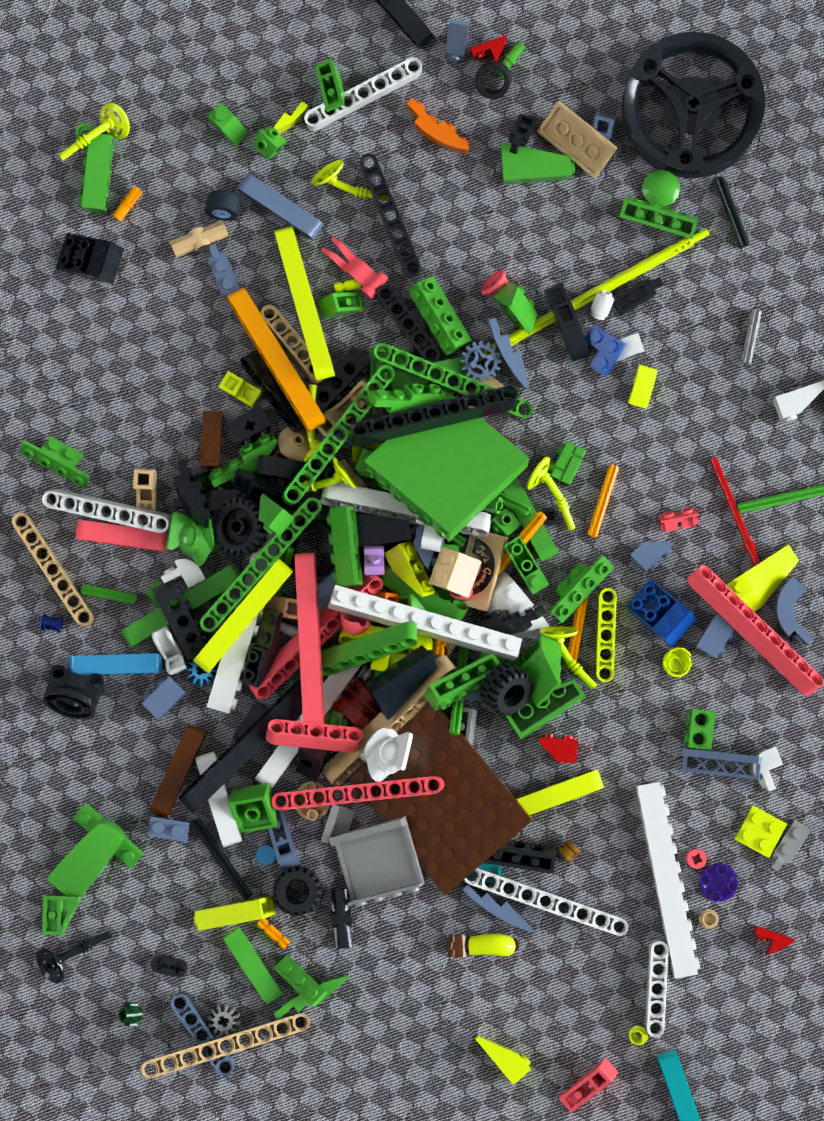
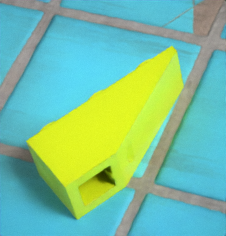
[384,541,436,597]

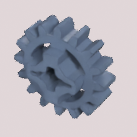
[460,340,502,382]

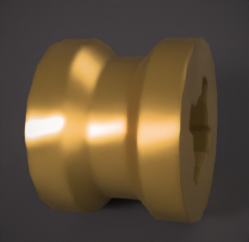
[557,839,581,863]

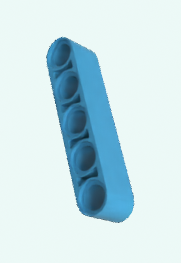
[68,653,163,676]

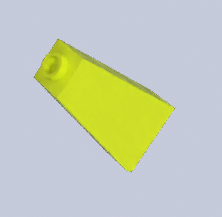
[194,895,276,931]

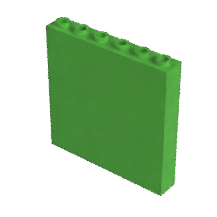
[364,387,529,542]

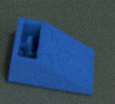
[625,579,697,648]

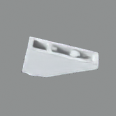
[773,380,824,422]

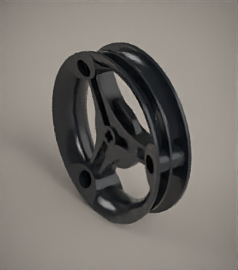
[621,32,765,178]

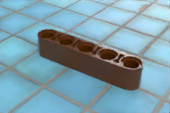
[150,724,207,818]

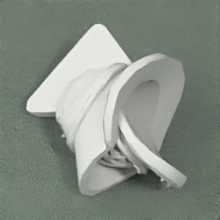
[360,728,413,782]

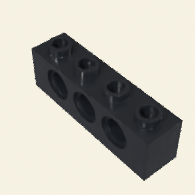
[315,346,370,414]
[152,579,209,660]
[484,840,557,874]

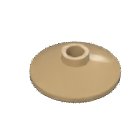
[277,427,311,461]

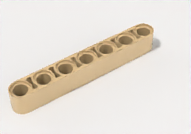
[12,513,94,627]

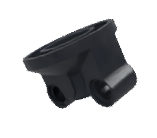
[43,665,105,720]

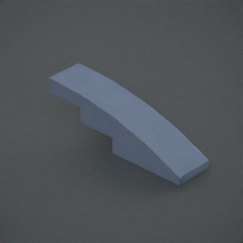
[486,317,530,389]
[462,883,533,932]

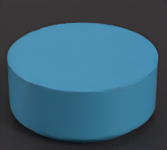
[256,845,276,865]

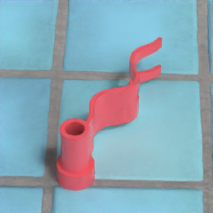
[321,236,389,300]

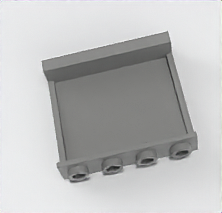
[329,816,425,907]

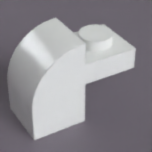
[161,559,206,589]
[750,747,783,791]

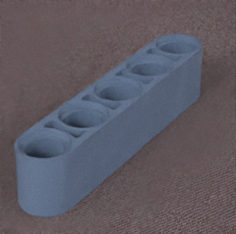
[237,173,324,240]
[171,993,235,1077]

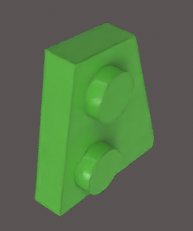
[42,895,81,935]

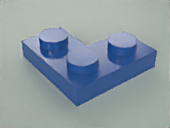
[585,324,627,377]

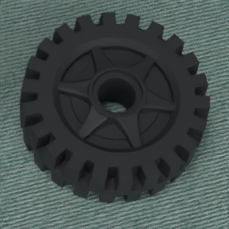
[212,498,269,556]

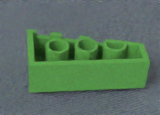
[505,679,585,740]

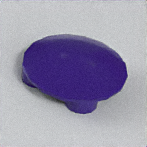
[700,863,738,902]

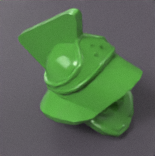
[166,512,223,567]

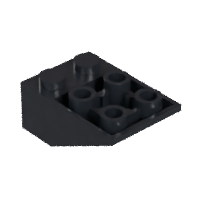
[56,233,124,285]

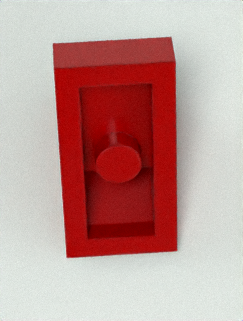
[470,35,507,61]
[753,925,794,955]

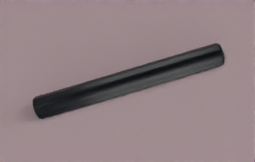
[190,818,252,900]

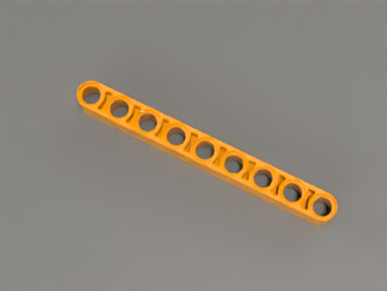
[226,287,326,432]

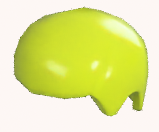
[663,647,692,677]

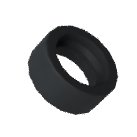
[474,61,512,99]

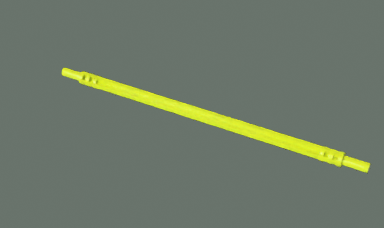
[477,228,709,362]

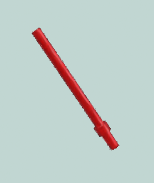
[709,457,760,565]

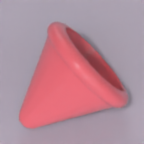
[481,270,508,297]

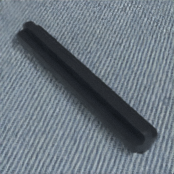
[714,176,749,248]

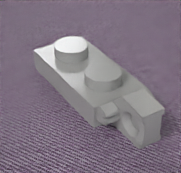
[770,820,811,872]

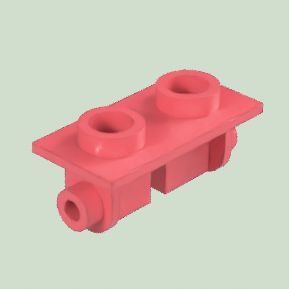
[658,507,699,532]

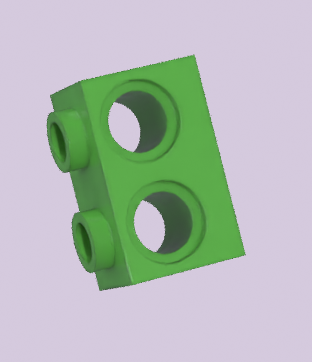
[683,709,716,750]

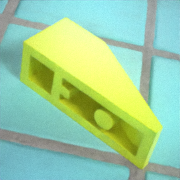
[475,1035,531,1085]

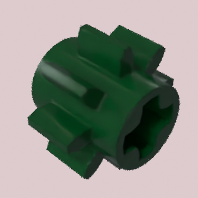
[119,1002,143,1027]

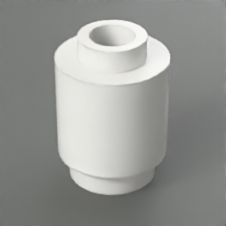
[590,290,614,320]

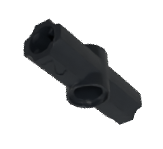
[330,889,353,949]

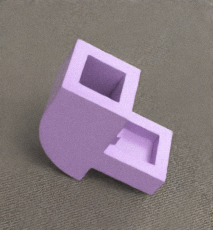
[364,546,384,575]

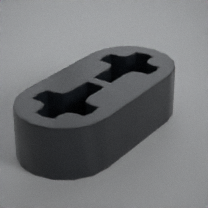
[151,955,188,977]

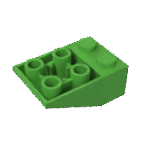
[520,634,562,707]

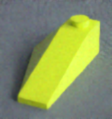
[726,545,799,612]

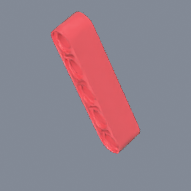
[75,520,169,552]
[266,719,363,753]

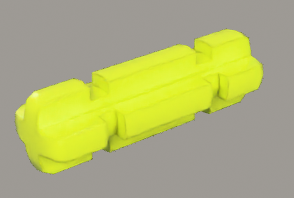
[334,279,363,293]

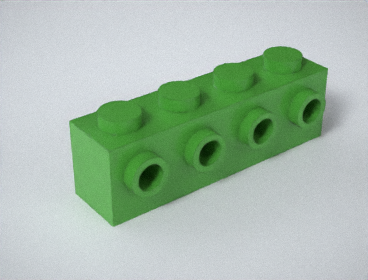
[408,276,472,356]
[424,653,500,711]

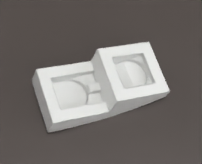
[616,333,644,362]

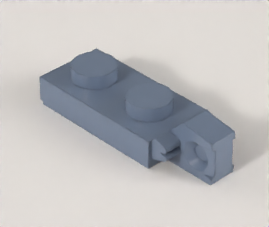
[208,243,240,298]

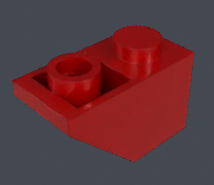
[538,734,578,763]

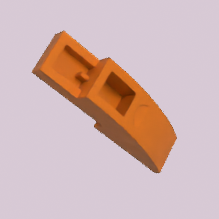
[407,98,469,154]

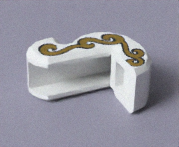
[151,626,187,675]

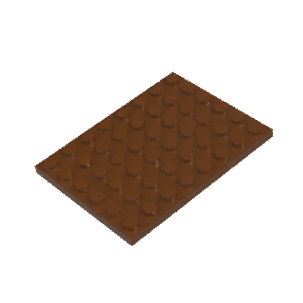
[349,703,533,895]

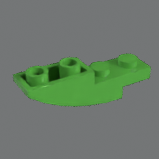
[367,383,446,414]
[208,433,277,488]

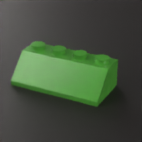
[327,506,363,587]

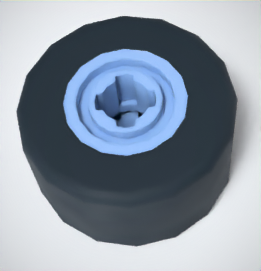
[205,190,241,221]

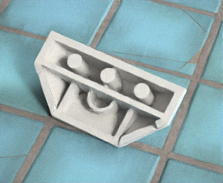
[488,571,550,639]

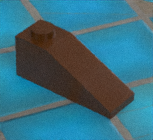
[200,411,223,468]

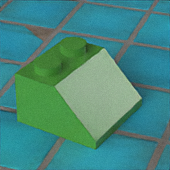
[493,282,538,334]
[228,783,277,834]

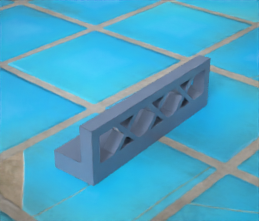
[681,748,762,780]

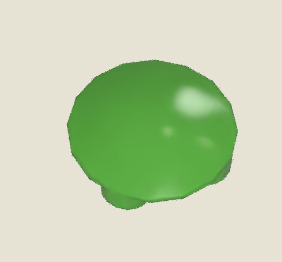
[642,170,680,207]

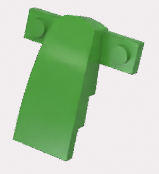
[46,803,144,897]

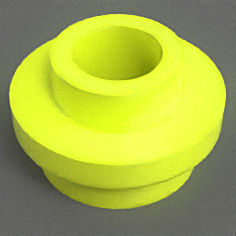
[629,1026,648,1045]

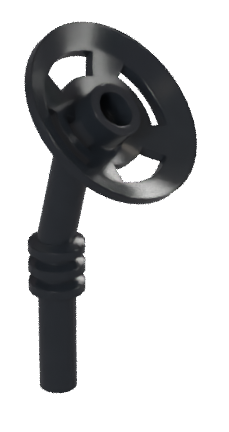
[36,930,112,984]

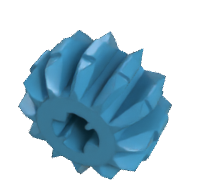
[186,657,218,686]

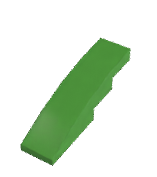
[391,357,468,391]
[223,927,283,1005]
[274,975,348,1019]

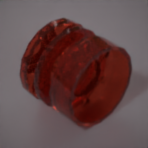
[332,679,377,730]

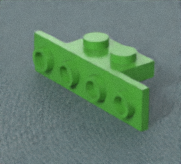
[20,436,91,489]
[549,555,615,623]

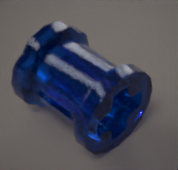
[41,614,64,633]

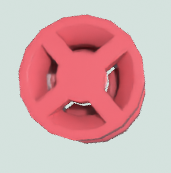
[686,849,707,869]

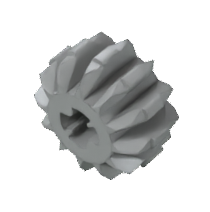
[207,1004,241,1038]

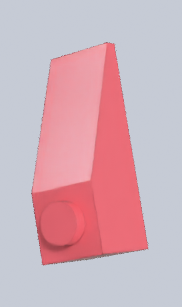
[558,1057,618,1113]

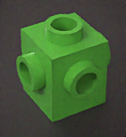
[252,126,287,160]
[490,507,521,537]

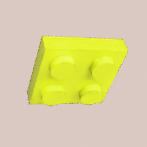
[734,805,787,858]

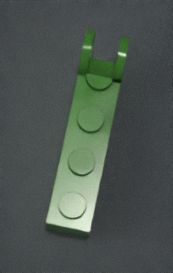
[75,123,114,214]

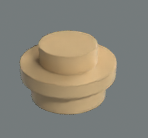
[699,909,719,929]

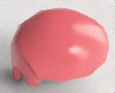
[341,612,371,635]

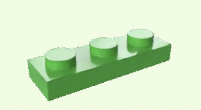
[274,955,328,1008]

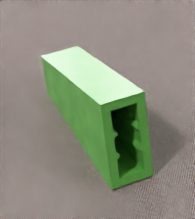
[500,143,575,185]

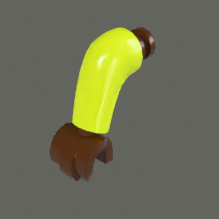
[446,934,519,958]

